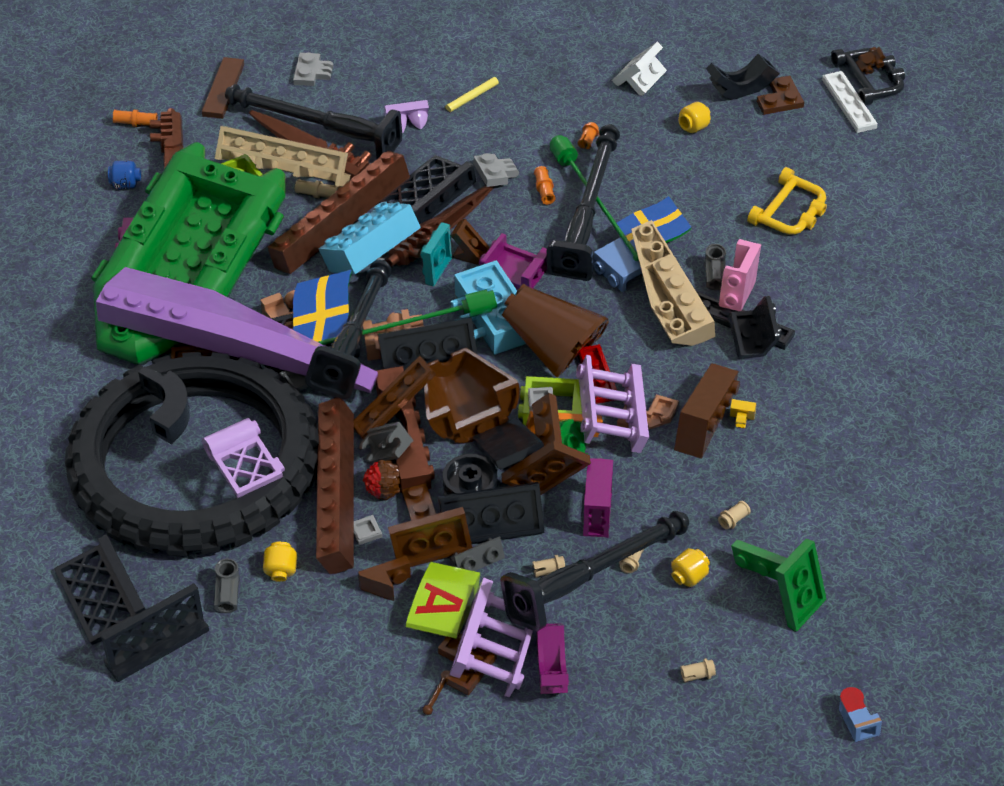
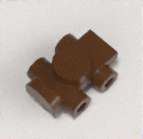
[856,47,886,75]

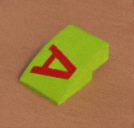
[406,562,480,638]

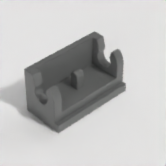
[359,422,413,464]

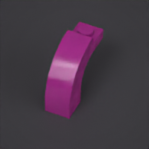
[536,623,569,694]

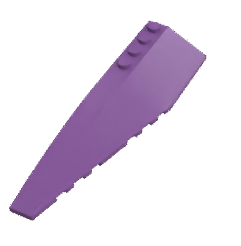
[96,267,378,393]

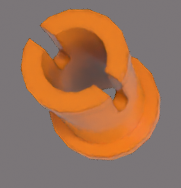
[577,122,599,149]

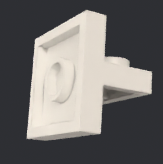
[612,41,667,96]

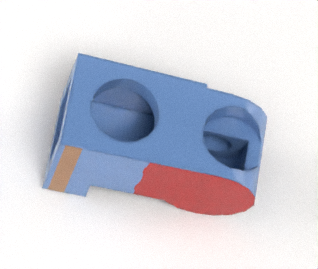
[839,687,882,742]

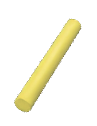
[445,77,499,112]

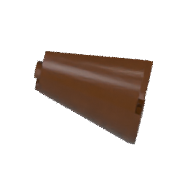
[502,284,609,378]
[424,348,520,443]

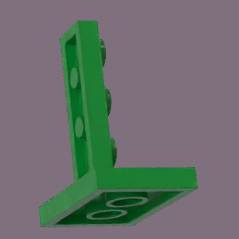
[731,539,827,632]

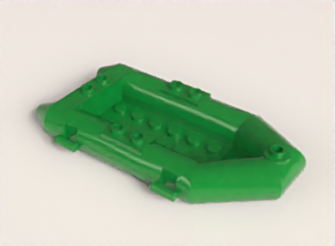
[91,142,286,365]

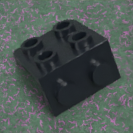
[728,296,781,359]

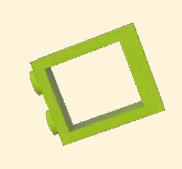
[518,376,582,426]

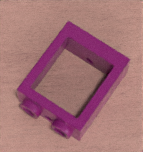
[583,458,613,538]

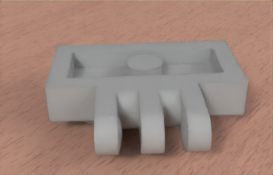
[293,53,334,86]
[473,153,519,187]

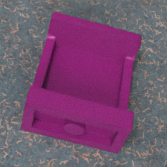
[479,233,547,290]

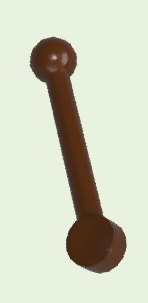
[422,670,450,715]

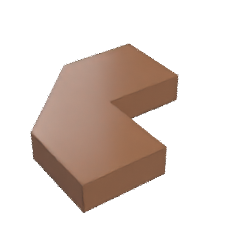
[617,394,679,430]

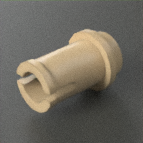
[718,501,751,529]
[619,549,644,573]
[532,555,565,578]
[680,658,716,683]

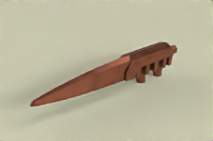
[150,108,183,169]
[249,110,372,179]
[386,185,495,267]

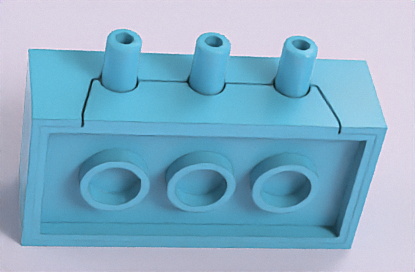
[319,202,421,274]
[450,260,526,355]

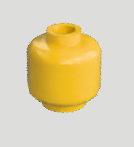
[678,102,711,133]
[263,541,297,582]
[671,548,710,587]

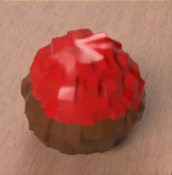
[363,460,400,500]

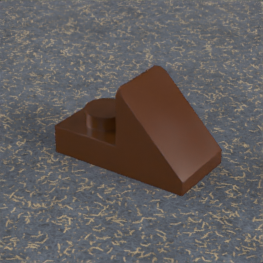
[450,219,490,265]
[358,556,411,601]

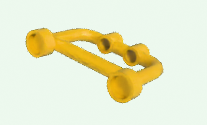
[747,167,827,235]

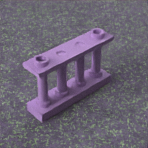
[576,355,649,453]
[449,578,533,697]

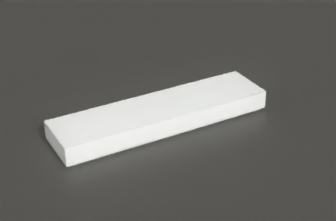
[822,71,877,133]

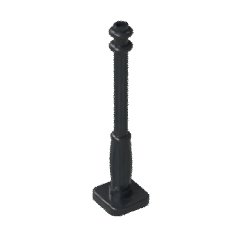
[225,84,402,159]
[546,124,620,281]
[305,260,392,399]
[500,511,689,631]

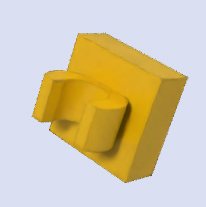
[730,399,756,428]

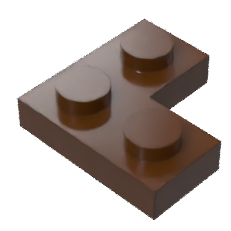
[756,76,804,115]
[438,633,497,696]

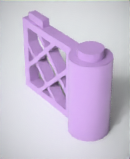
[202,418,285,498]

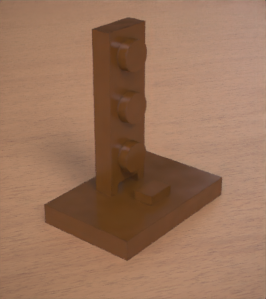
[501,393,591,495]
[388,483,472,567]

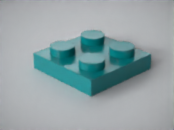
[421,222,453,287]

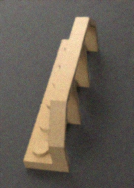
[215,126,351,186]

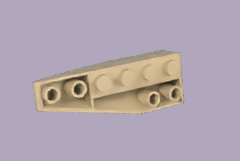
[631,220,715,346]

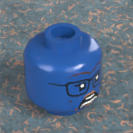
[108,161,141,189]

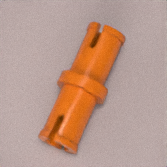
[113,109,158,127]
[534,166,556,205]

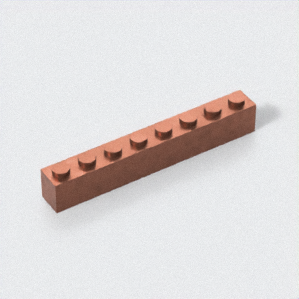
[267,151,410,274]
[316,398,354,574]

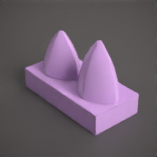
[384,100,429,134]

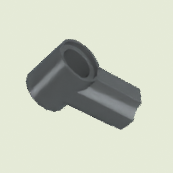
[704,244,726,290]
[214,558,240,613]

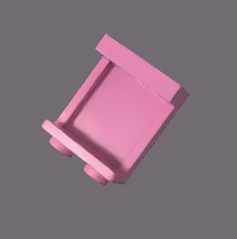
[719,239,761,311]

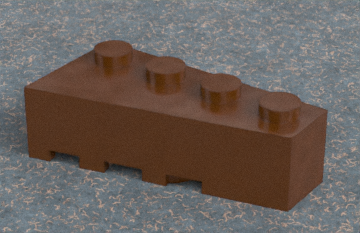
[674,363,740,459]

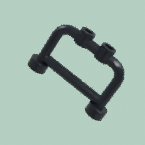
[831,48,905,105]

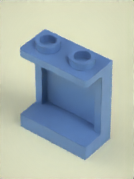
[593,237,642,292]

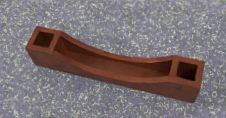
[375,366,435,494]

